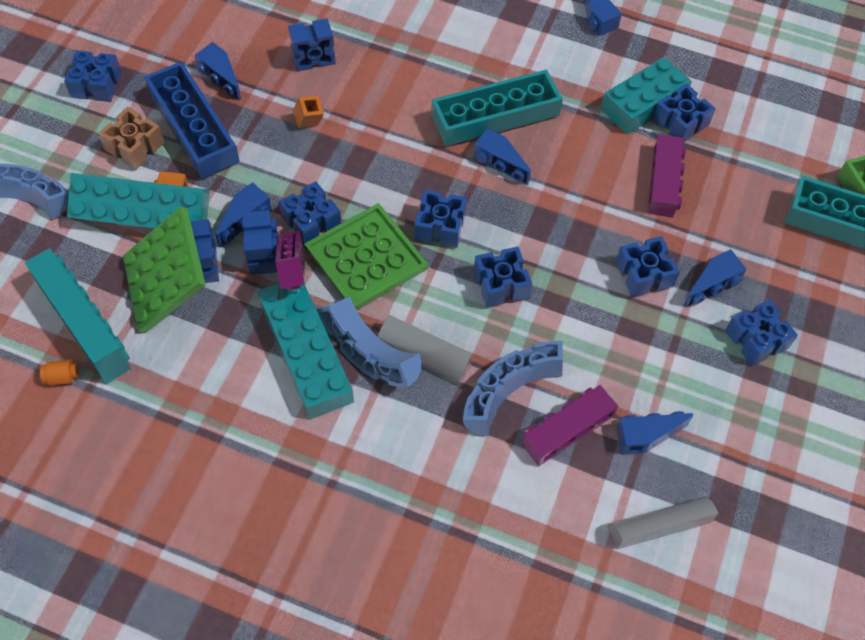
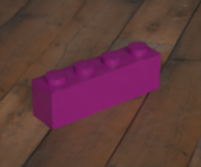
[647,134,686,218]
[275,231,305,290]
[521,385,619,466]

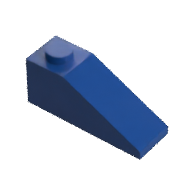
[584,0,622,36]

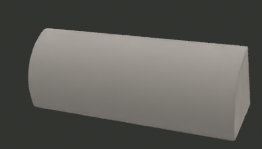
[378,315,472,387]
[608,497,719,550]

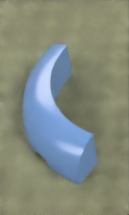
[0,164,69,220]
[316,296,422,387]
[463,341,563,436]

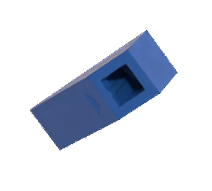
[195,42,241,100]
[473,128,532,185]
[215,182,272,247]
[684,249,747,307]
[616,411,693,455]

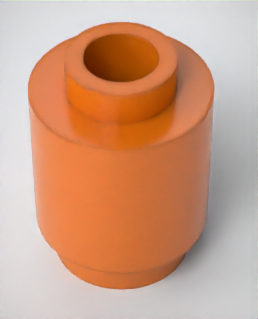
[40,359,79,386]

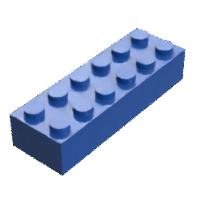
[144,61,240,179]

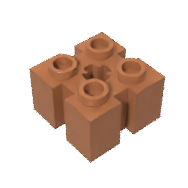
[98,107,165,169]

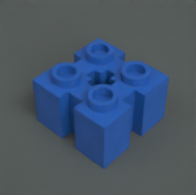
[288,18,336,72]
[64,50,122,102]
[652,83,716,143]
[279,181,341,245]
[414,189,467,248]
[242,210,279,275]
[190,219,220,283]
[616,236,680,297]
[473,246,532,308]
[725,299,798,367]

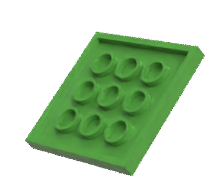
[304,203,428,310]
[123,207,206,333]

